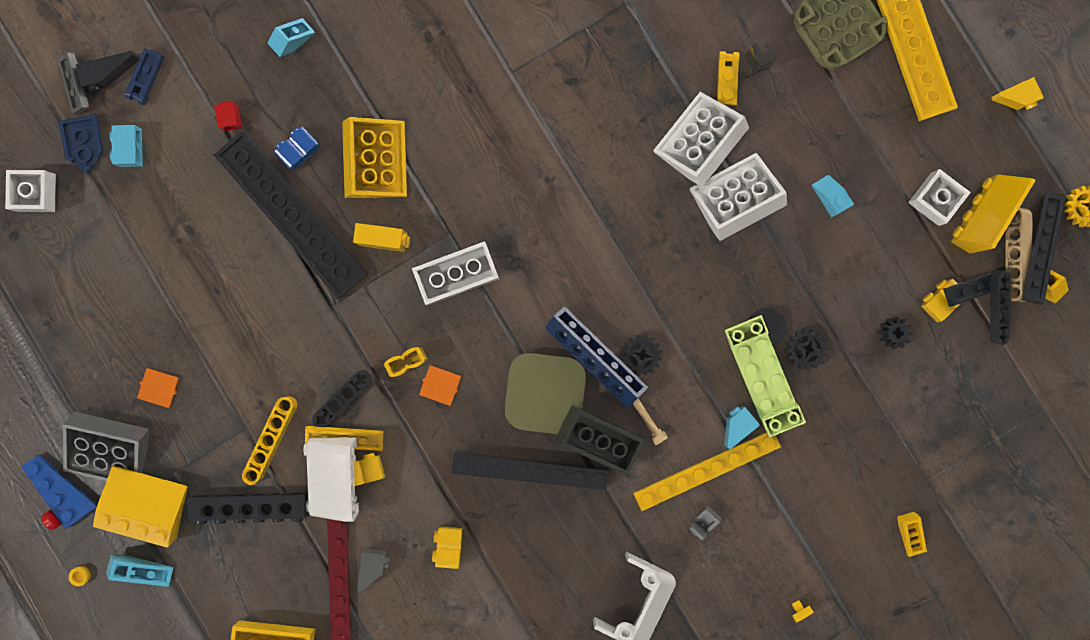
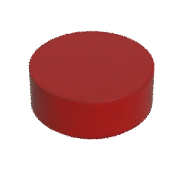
[41,510,61,530]

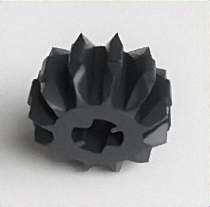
[877,317,913,349]

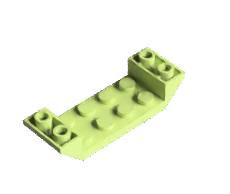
[725,315,806,437]

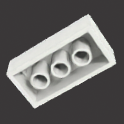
[412,241,499,306]

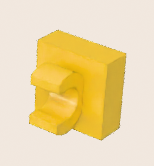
[792,600,814,623]

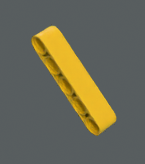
[242,396,297,485]

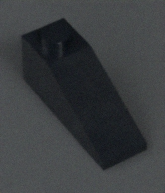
[76,51,140,92]

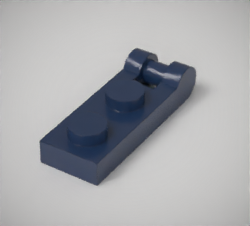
[125,48,165,105]

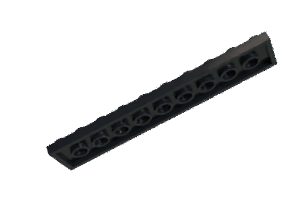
[214,130,368,299]

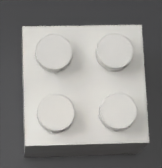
[908,169,971,226]
[5,170,56,212]

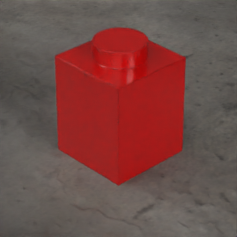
[214,101,243,132]

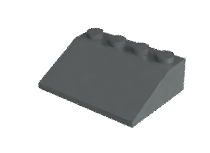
[62,412,149,481]

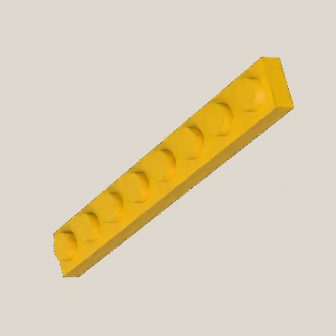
[633,432,781,511]

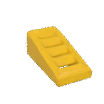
[897,512,927,557]

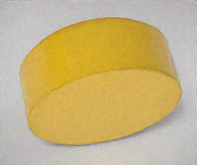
[69,566,91,587]

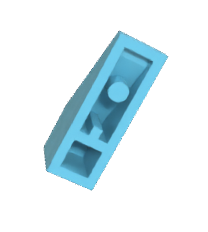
[106,554,173,587]

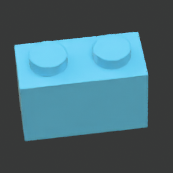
[109,125,143,167]

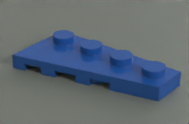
[21,455,98,529]

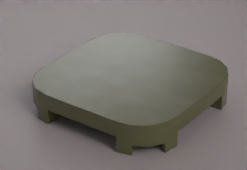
[793,0,887,70]
[505,353,586,434]

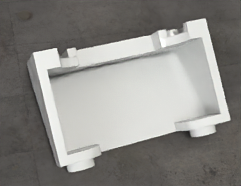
[303,437,359,522]

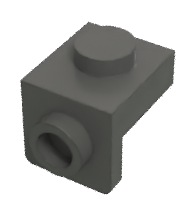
[689,506,721,541]

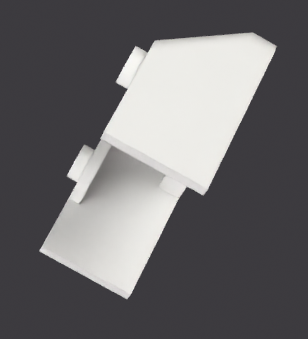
[593,551,676,640]

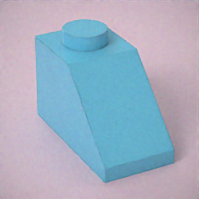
[268,18,315,57]
[812,175,854,217]
[724,406,760,449]

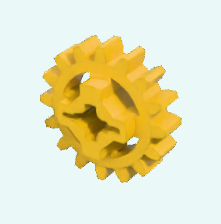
[1064,186,1090,227]

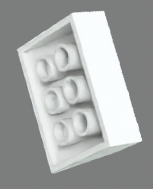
[653,92,749,187]
[690,153,787,241]

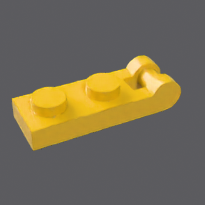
[717,51,740,106]

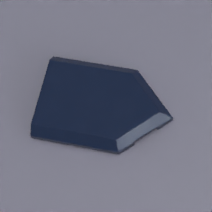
[59,114,104,174]

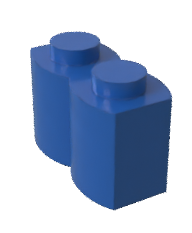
[274,127,321,172]

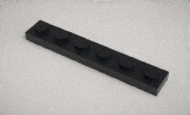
[1021,193,1065,305]

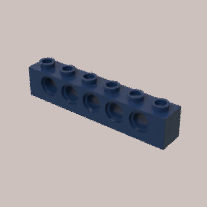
[545,306,648,409]

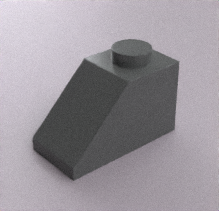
[357,549,390,592]

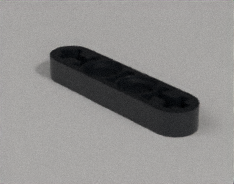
[990,270,1011,345]
[312,370,372,427]

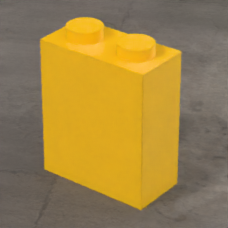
[353,223,410,252]

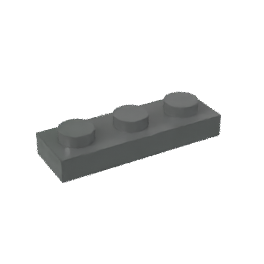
[58,52,89,114]

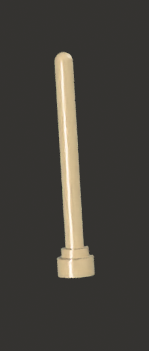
[633,399,668,445]

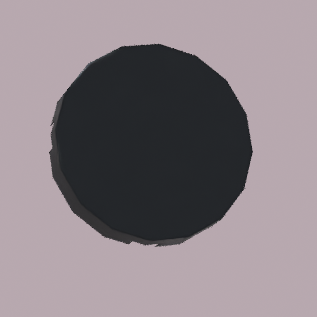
[750,308,787,345]

